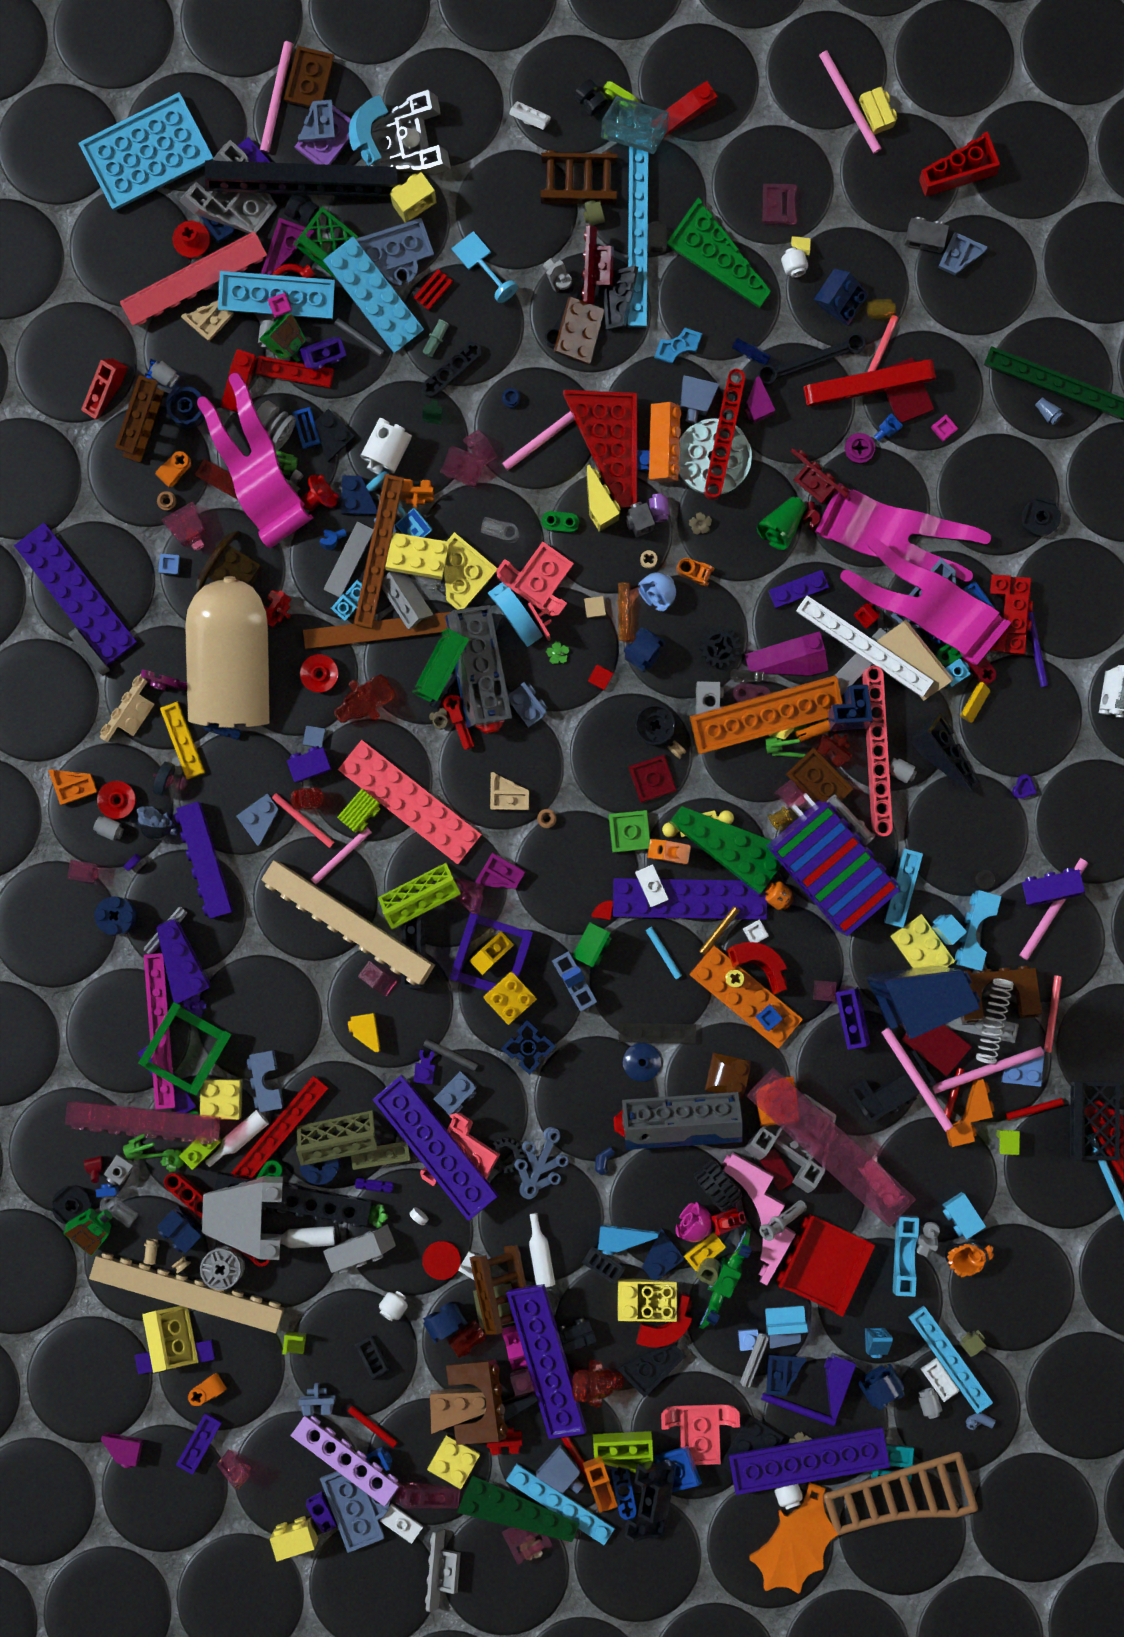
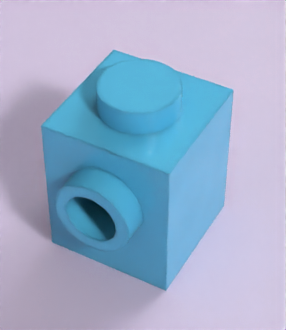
[945,658,970,689]

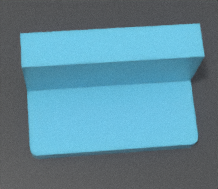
[765,1306,808,1335]

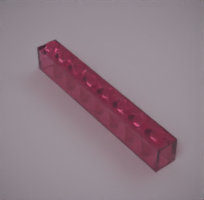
[65,1101,221,1144]

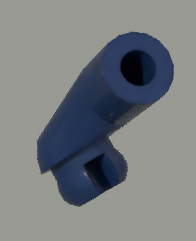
[595,1146,615,1175]

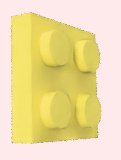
[427,1434,480,1489]

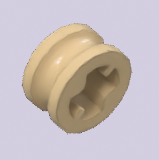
[640,550,657,569]
[668,741,686,759]
[172,1256,191,1274]

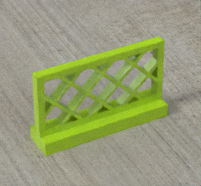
[378,863,461,929]

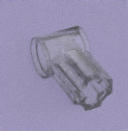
[481,517,520,543]
[100,1195,139,1228]

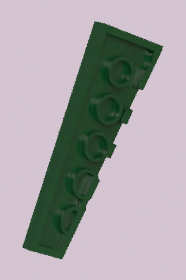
[457,1476,580,1542]

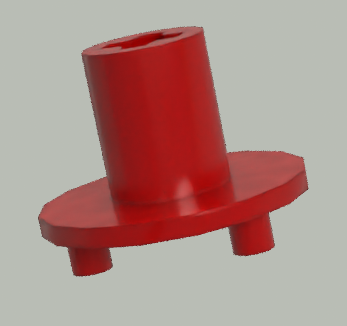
[172,220,210,258]
[300,474,339,511]

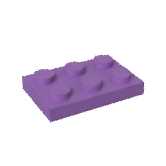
[294,105,351,165]

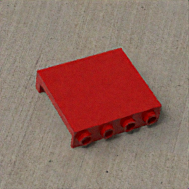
[776,1214,875,1317]

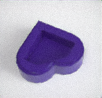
[1012,774,1037,799]

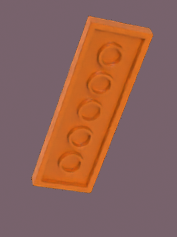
[689,945,803,1049]

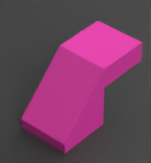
[502,1325,527,1370]

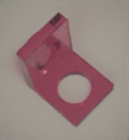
[463,430,497,467]
[358,961,397,996]

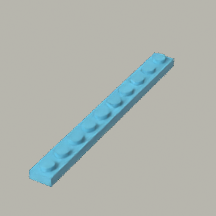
[628,139,648,328]

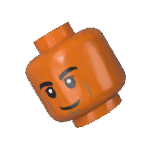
[765,881,794,910]

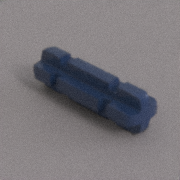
[203,723,241,740]

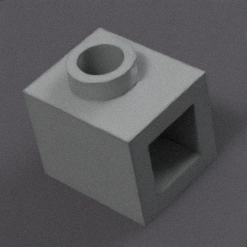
[104,1153,136,1185]

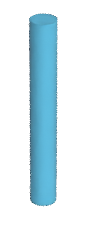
[645,927,682,979]

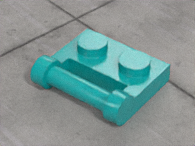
[871,1444,914,1482]

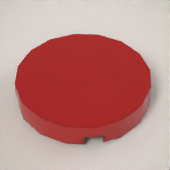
[422,1241,461,1280]

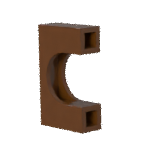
[961,966,1042,1024]
[446,1359,508,1445]

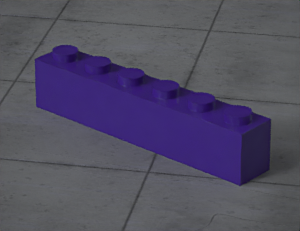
[175,802,234,919]

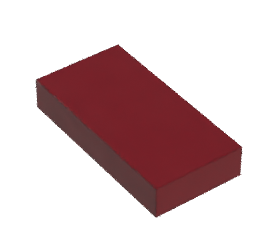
[760,1148,794,1191]

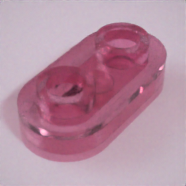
[733,683,771,702]

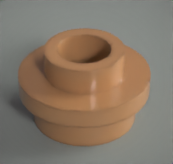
[157,491,176,511]
[537,809,556,828]

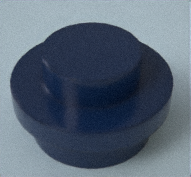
[502,388,521,408]

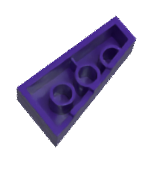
[156,916,211,1004]

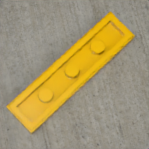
[160,701,205,780]

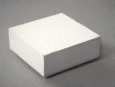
[743,919,769,943]

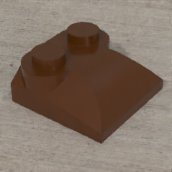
[705,1053,751,1099]

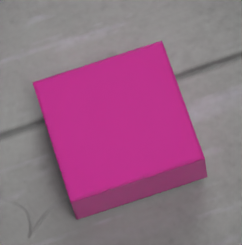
[267,292,292,318]
[931,415,958,442]

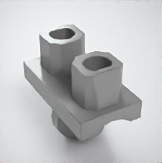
[543,258,572,292]
[916,1222,940,1257]

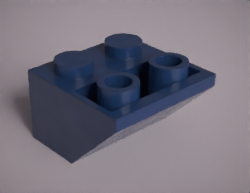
[814,268,869,325]

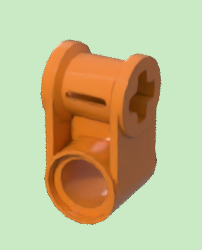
[155,451,191,488]
[676,558,715,587]
[188,1373,227,1406]

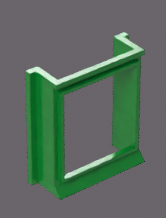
[412,628,469,702]
[138,1002,232,1096]

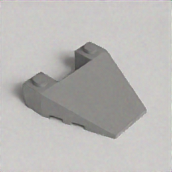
[370,90,451,174]
[179,140,277,234]
[744,1093,836,1193]
[202,1176,283,1260]

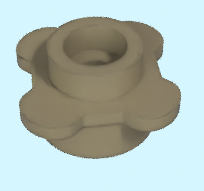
[429,708,452,729]

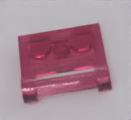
[762,184,797,225]
[502,1527,552,1565]

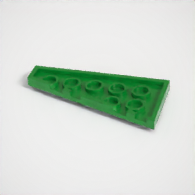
[666,197,771,309]
[669,806,782,894]

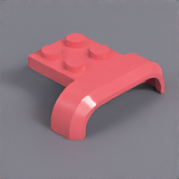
[496,542,574,617]
[420,1112,500,1186]
[661,1404,740,1465]

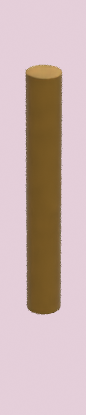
[699,906,740,955]

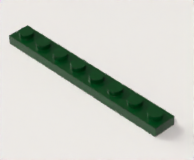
[983,346,1124,420]

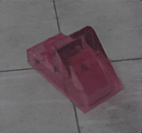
[455,878,484,914]
[217,1449,252,1490]

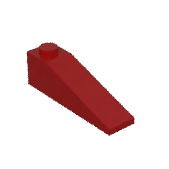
[643,81,717,144]

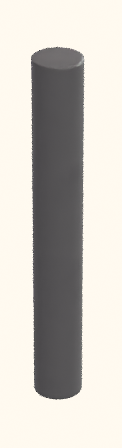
[334,318,385,357]
[423,1039,478,1071]

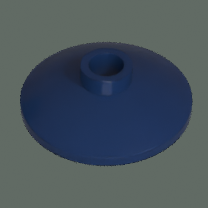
[623,1043,661,1081]

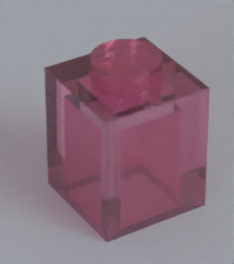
[774,779,803,807]
[67,860,99,883]
[813,980,837,1002]
[510,1368,534,1396]

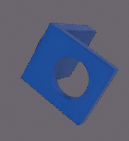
[366,1446,392,1471]

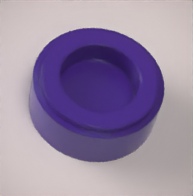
[123,853,141,871]

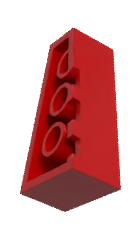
[919,131,1000,197]

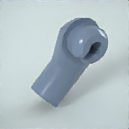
[966,1412,996,1430]

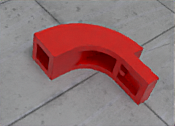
[727,942,787,995]
[636,1293,692,1347]

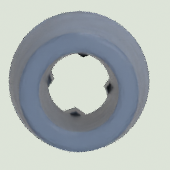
[1035,397,1064,425]

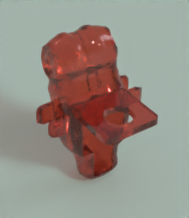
[334,674,396,723]
[572,1360,623,1407]

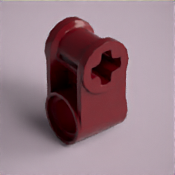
[962,655,996,685]

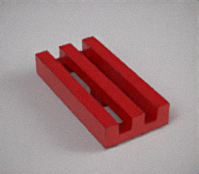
[414,269,453,311]

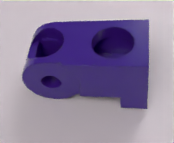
[306,1491,337,1534]

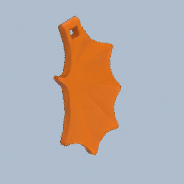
[749,1482,838,1594]

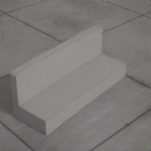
[381,571,433,630]

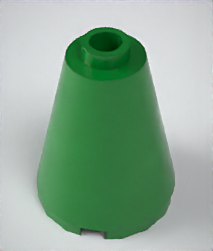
[756,497,806,550]

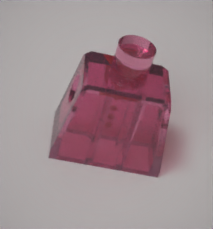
[162,501,206,551]

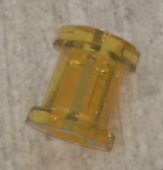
[767,806,792,830]

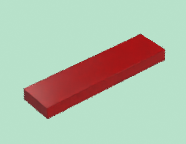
[256,356,334,389]

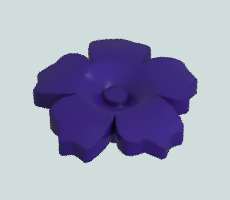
[183,995,207,1017]

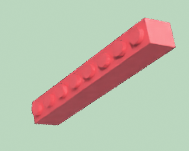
[120,232,267,326]

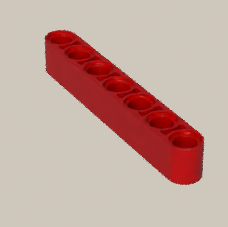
[803,359,937,406]
[704,369,745,501]
[164,1172,271,1266]

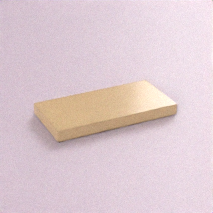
[876,619,953,701]

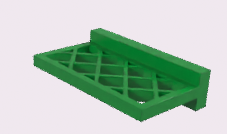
[293,207,360,281]

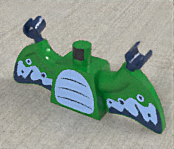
[698,1226,752,1329]

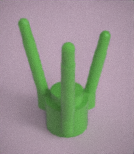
[276,451,298,476]
[765,724,807,758]
[123,1122,165,1161]

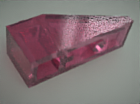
[396,1483,460,1509]

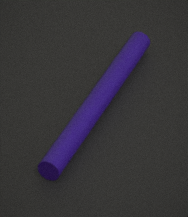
[1028,611,1048,687]
[761,1392,836,1426]

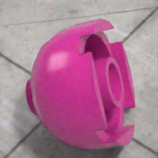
[676,1202,712,1242]

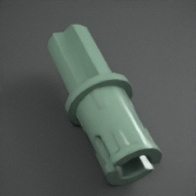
[423,319,449,357]

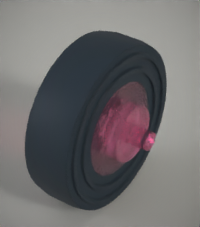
[153,761,176,796]

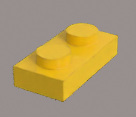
[684,1231,726,1272]

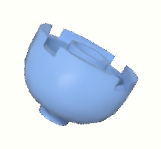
[638,572,676,611]

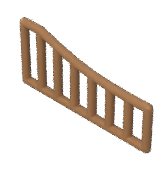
[824,1452,978,1535]

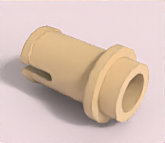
[144,1239,160,1265]

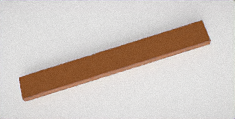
[354,474,404,628]
[303,612,450,650]

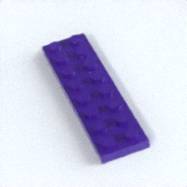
[14,523,138,666]
[613,878,767,919]
[372,1075,499,1221]
[506,1284,587,1439]
[728,1427,890,1495]

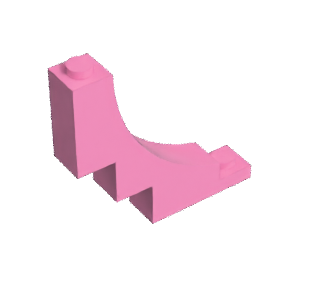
[722,1152,795,1285]

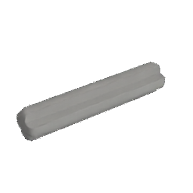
[144,907,187,954]
[740,1333,769,1388]

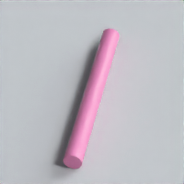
[311,827,372,884]

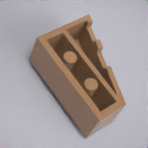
[430,1388,486,1434]

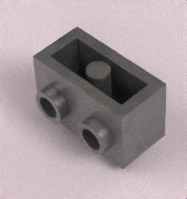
[904,217,949,253]
[626,502,655,537]

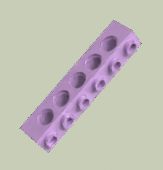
[291,1415,400,1507]

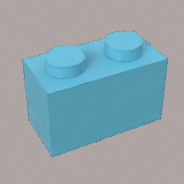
[931,914,967,945]
[942,1192,986,1239]

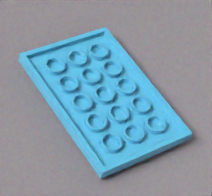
[78,92,213,211]

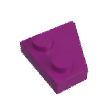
[474,852,526,889]

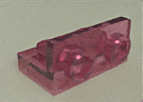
[440,445,486,486]

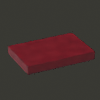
[884,357,934,423]
[902,1024,972,1076]

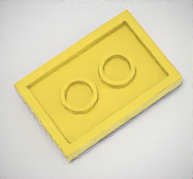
[385,533,449,580]
[890,914,955,968]

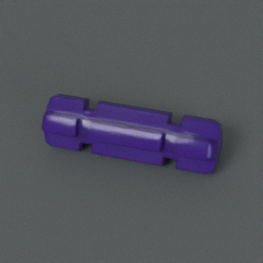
[355,1178,393,1193]

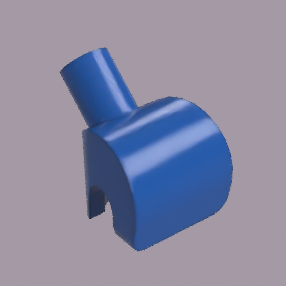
[874,414,903,441]
[319,529,347,550]

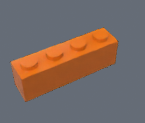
[649,402,681,483]

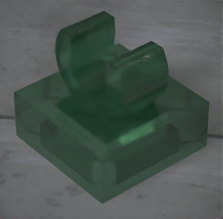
[422,399,443,424]

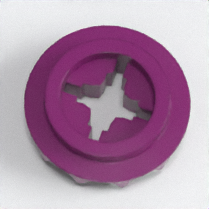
[844,433,875,464]

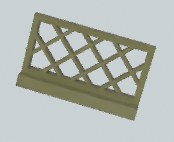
[296,1111,377,1166]

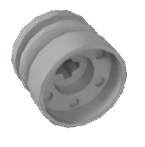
[257,400,296,452]
[200,1245,245,1290]

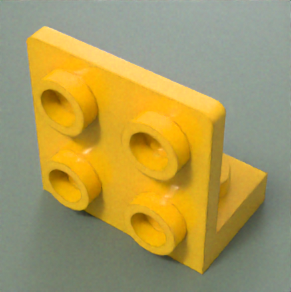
[483,972,537,1025]

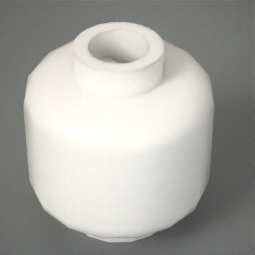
[781,248,808,278]
[379,1291,408,1321]
[774,1484,803,1510]

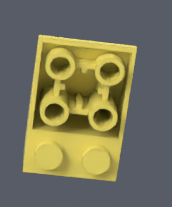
[587,465,621,532]
[618,1278,677,1322]

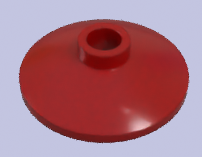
[300,654,338,693]
[97,781,136,819]

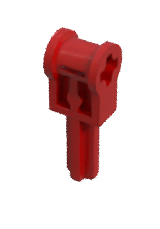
[443,695,474,750]

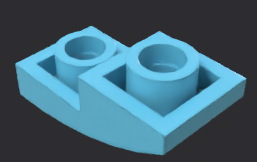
[331,579,362,621]

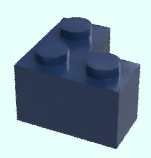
[828,685,873,731]

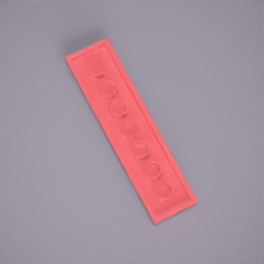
[338,740,482,864]

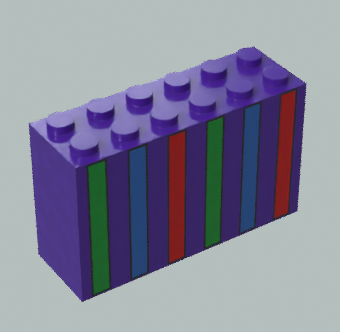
[766,801,900,936]

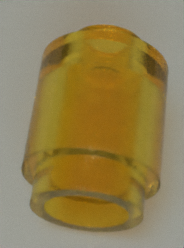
[867,299,896,319]

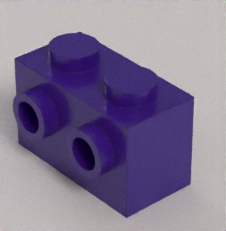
[300,337,347,370]
[286,746,332,783]

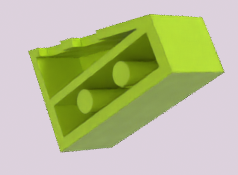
[593,1431,653,1472]

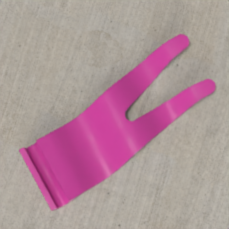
[197,373,313,548]
[815,483,991,582]
[840,537,1011,665]

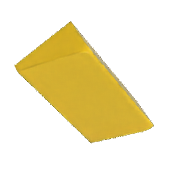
[960,682,990,723]

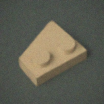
[181,300,234,342]
[490,772,529,810]

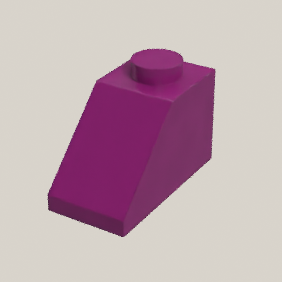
[744,376,775,424]
[101,1432,143,1468]

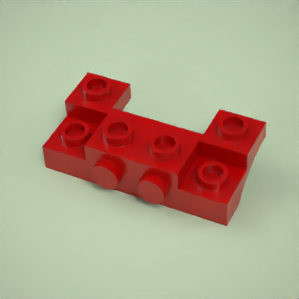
[989,575,1033,655]

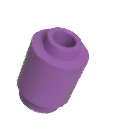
[649,493,670,523]

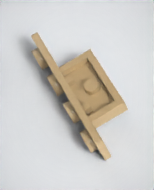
[100,674,154,742]

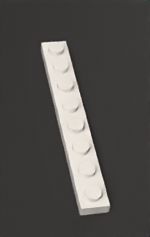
[796,596,934,698]

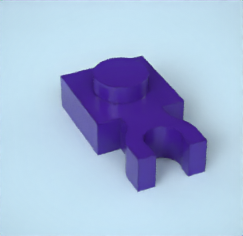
[413,1049,435,1084]

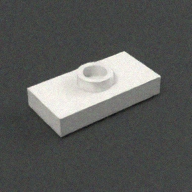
[509,101,551,130]
[635,864,668,907]
[921,1358,959,1402]
[380,1503,423,1544]

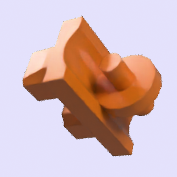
[400,479,434,509]

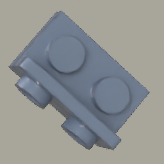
[508,682,547,728]
[434,1071,477,1116]

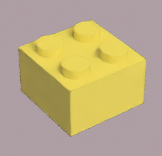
[390,172,437,223]
[200,1078,243,1120]
[270,1516,318,1562]

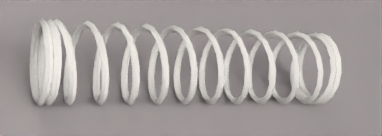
[976,978,1014,1064]

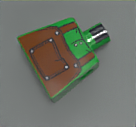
[259,313,306,362]
[64,1209,112,1256]

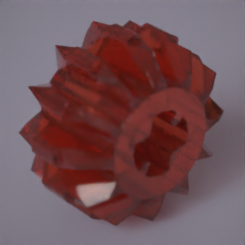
[290,787,324,811]

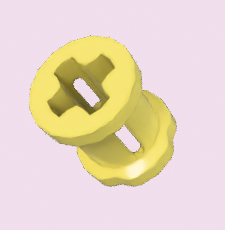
[726,970,744,987]

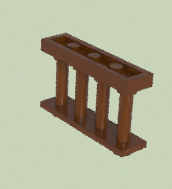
[541,150,617,205]
[114,375,165,463]
[469,1245,527,1335]

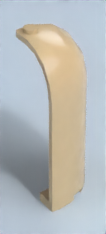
[185,576,269,727]

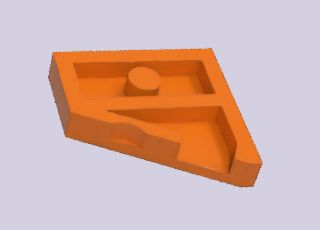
[48,769,98,805]

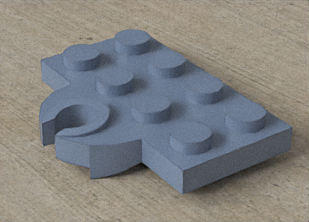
[356,218,434,286]
[320,1468,390,1553]

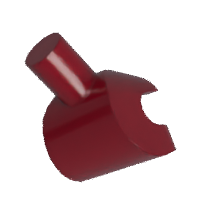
[801,501,820,532]
[83,1156,104,1183]

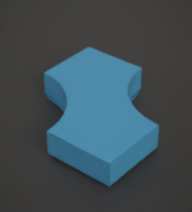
[654,328,702,364]

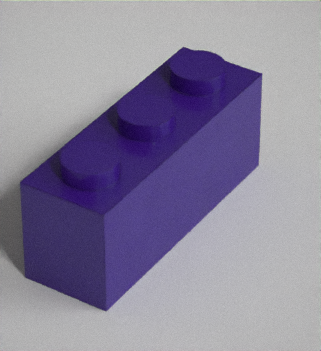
[1022,868,1085,907]
[836,987,870,1050]

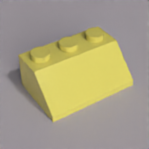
[142,1306,198,1373]

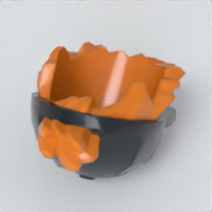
[945,1241,994,1278]

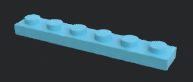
[908,1306,993,1414]
[506,1463,615,1545]

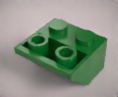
[572,922,612,967]

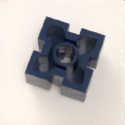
[501,1020,556,1075]
[157,1206,204,1254]

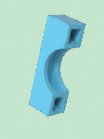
[955,890,1001,971]
[893,1214,919,1297]

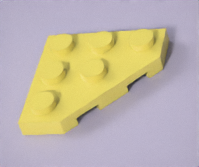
[444,532,498,610]

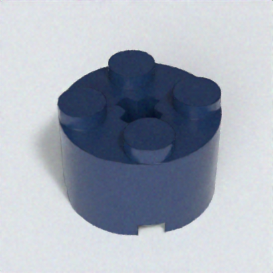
[166,386,205,430]
[624,627,666,673]
[94,896,137,935]
[300,1158,341,1185]
[423,1301,468,1344]
[859,1364,905,1410]

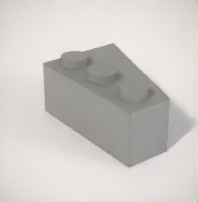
[323,1224,396,1274]

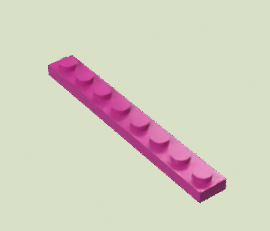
[144,953,176,1109]

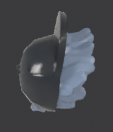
[129,806,178,841]

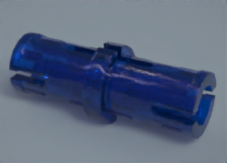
[732,338,771,366]

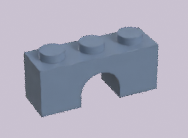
[552,951,597,1011]
[247,1050,284,1112]

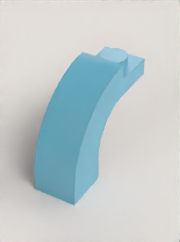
[349,95,388,166]
[488,583,543,647]

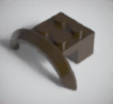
[196,531,263,592]

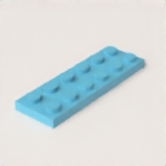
[323,237,424,353]
[218,271,335,319]

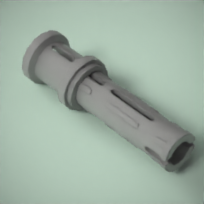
[827,795,876,846]
[759,1200,807,1241]

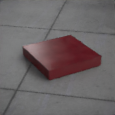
[628,755,677,803]

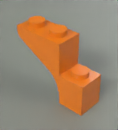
[946,1078,994,1147]
[583,1456,618,1513]

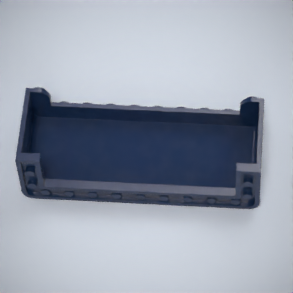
[866,965,981,1039]

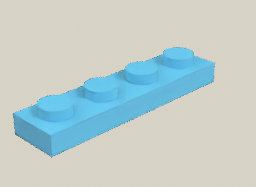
[884,849,923,928]

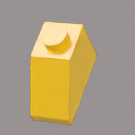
[470,931,514,975]
[348,1013,381,1052]

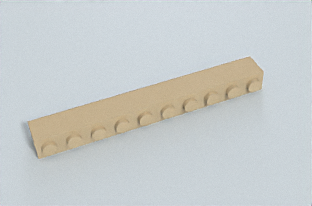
[261,860,435,986]
[89,1252,284,1333]

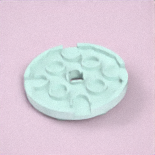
[679,418,752,495]

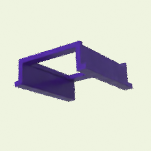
[449,912,533,991]

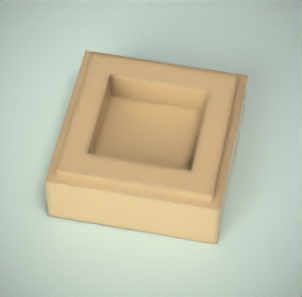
[584,596,606,618]

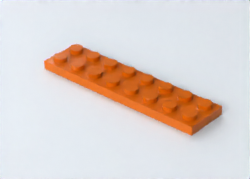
[690,675,843,754]

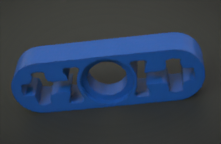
[611,1467,636,1520]

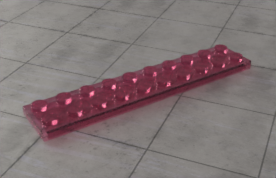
[747,1067,916,1227]

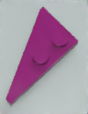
[261,218,314,275]
[140,669,187,690]

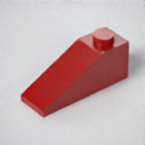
[221,349,258,413]
[81,358,128,419]

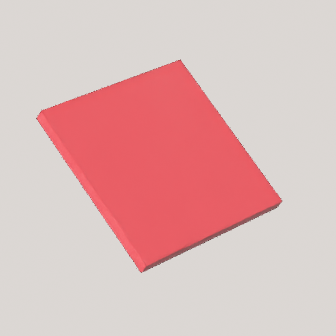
[528,602,552,641]

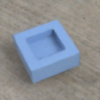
[738,1329,758,1351]

